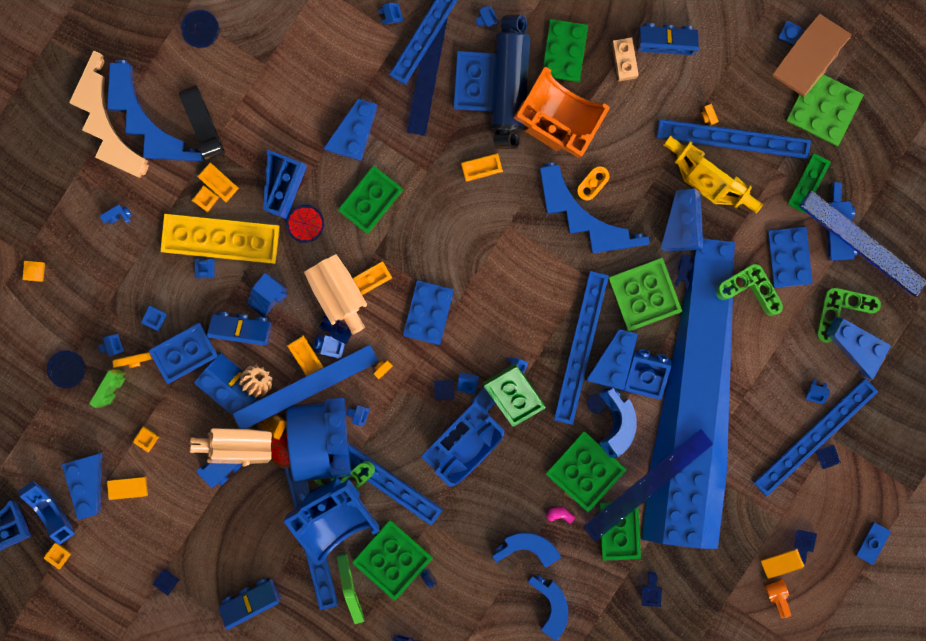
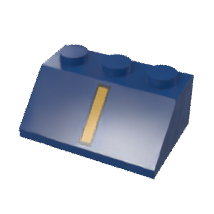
[637,23,699,56]
[207,311,272,345]
[194,353,259,415]
[218,578,282,630]

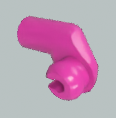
[546,506,576,524]

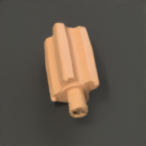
[304,254,367,335]
[189,428,272,466]

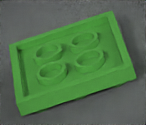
[786,74,864,146]
[608,258,682,332]

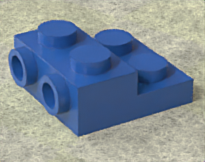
[624,349,671,400]

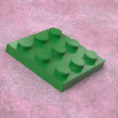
[545,431,626,512]
[352,519,433,601]

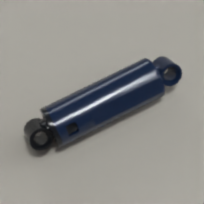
[490,14,530,149]

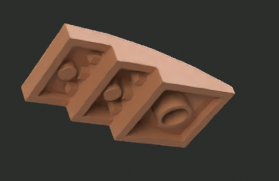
[773,14,852,97]

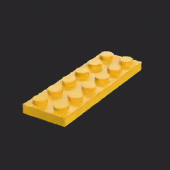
[161,214,280,264]

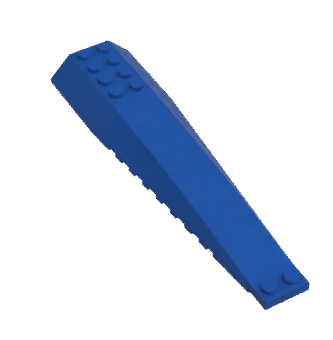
[642,239,735,549]

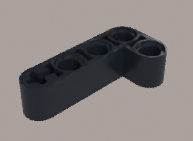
[179,85,225,161]

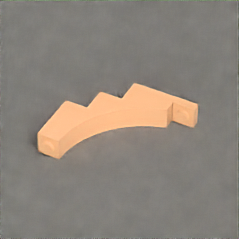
[69,51,149,178]

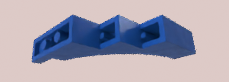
[108,60,204,162]
[540,162,650,254]

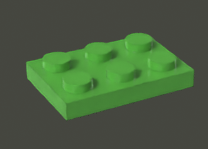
[89,369,126,408]

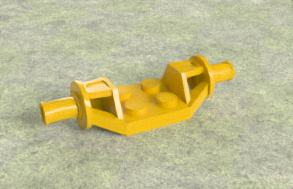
[663,136,763,214]

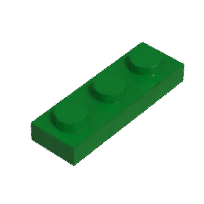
[787,153,831,213]

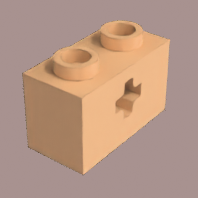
[611,38,639,81]

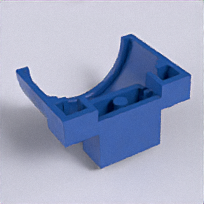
[286,398,351,481]
[283,478,379,565]

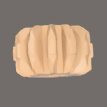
[239,364,273,398]

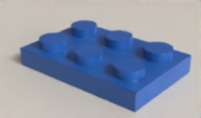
[454,51,495,112]
[767,227,813,288]
[403,280,454,345]
[149,323,219,384]

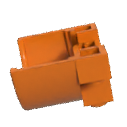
[513,67,610,158]

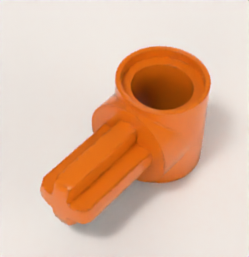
[765,579,791,618]

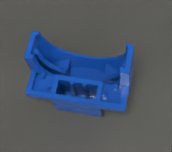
[421,401,505,487]

